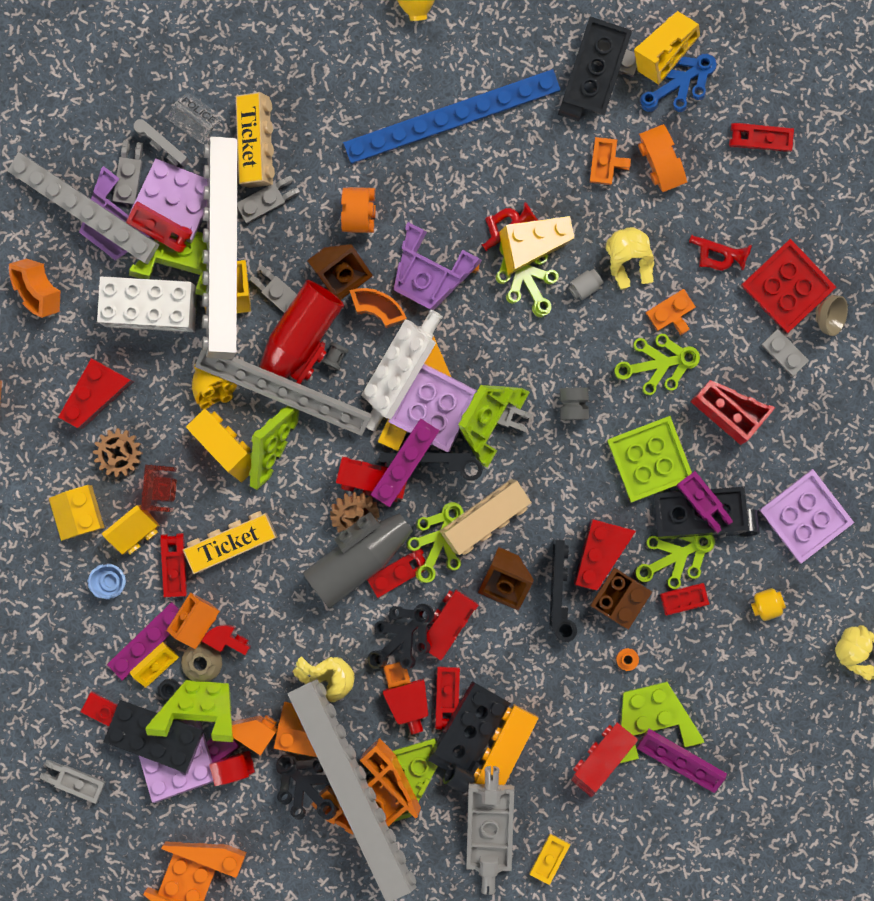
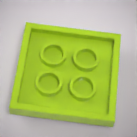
[607,416,692,502]

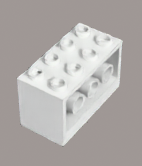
[97,277,197,332]

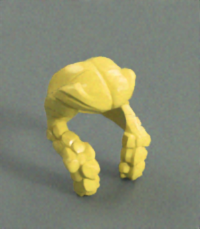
[606,227,654,290]
[835,625,874,680]
[293,657,355,702]

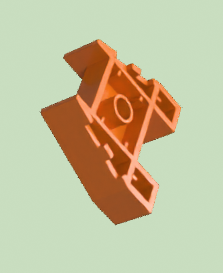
[311,738,421,835]
[143,842,247,901]

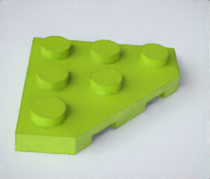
[249,405,299,490]
[392,738,438,822]

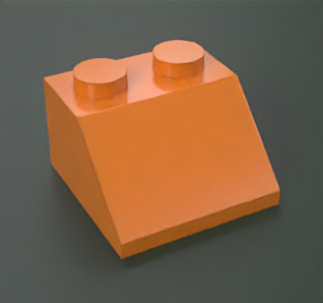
[274,702,317,757]
[232,715,278,756]

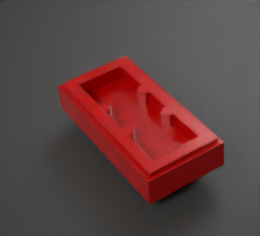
[660,583,710,616]
[81,691,118,726]

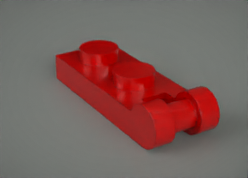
[729,123,794,152]
[126,201,193,252]
[160,533,187,597]
[367,547,426,598]
[435,666,460,730]

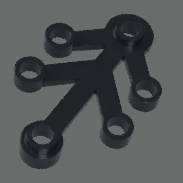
[368,604,434,669]
[276,755,337,820]

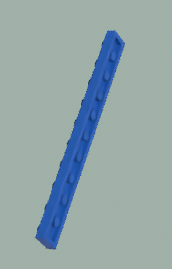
[343,69,561,164]

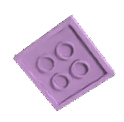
[129,159,207,243]
[388,364,477,452]
[759,469,854,564]
[139,720,213,803]

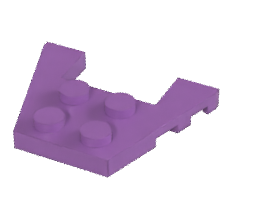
[79,166,151,260]
[394,222,482,310]

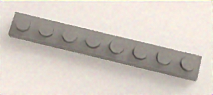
[7,152,159,264]
[194,350,371,436]

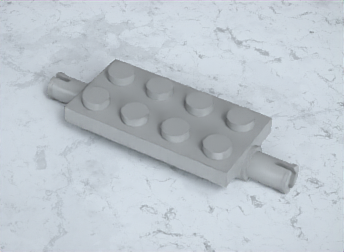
[466,766,515,895]

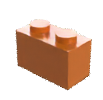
[166,592,220,649]

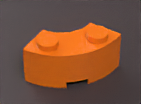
[638,124,687,192]
[9,259,61,318]
[349,288,407,328]

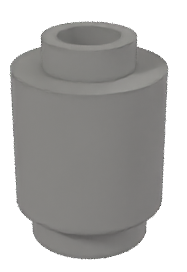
[569,269,603,300]

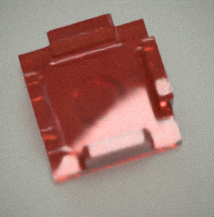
[141,464,177,512]

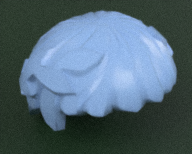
[87,564,126,599]

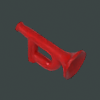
[481,202,539,252]
[689,235,752,271]

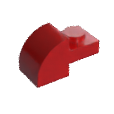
[202,624,251,655]
[209,751,255,786]

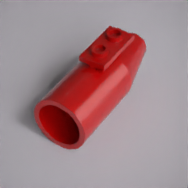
[259,280,344,384]

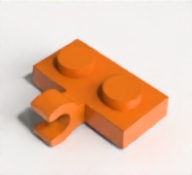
[590,137,631,185]
[646,289,696,335]

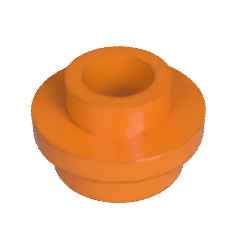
[616,648,639,671]

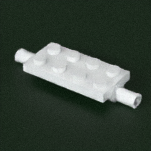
[361,310,443,431]

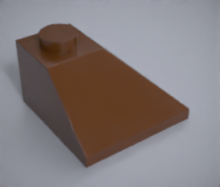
[307,244,373,300]
[478,547,534,611]

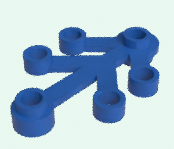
[640,54,717,112]

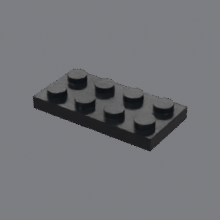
[103,700,204,774]

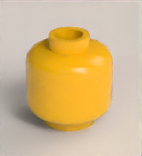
[751,588,786,621]

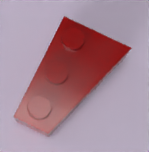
[58,358,134,429]
[690,380,775,445]
[336,456,407,502]
[574,519,636,590]
[417,589,479,660]
[571,722,638,798]

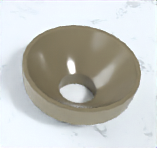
[815,295,848,336]
[181,642,222,682]

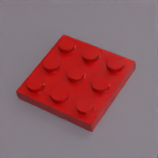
[741,238,836,334]

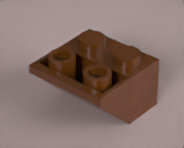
[590,567,652,630]

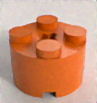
[341,187,376,233]

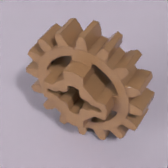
[93,428,143,477]
[330,492,379,532]

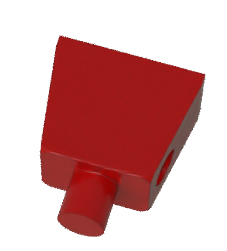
[383,678,428,735]

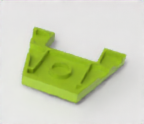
[129,232,207,296]
[458,385,530,468]
[146,680,233,742]
[620,681,704,763]

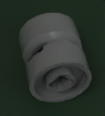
[560,387,589,420]

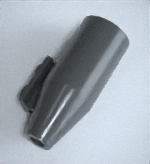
[303,512,413,608]

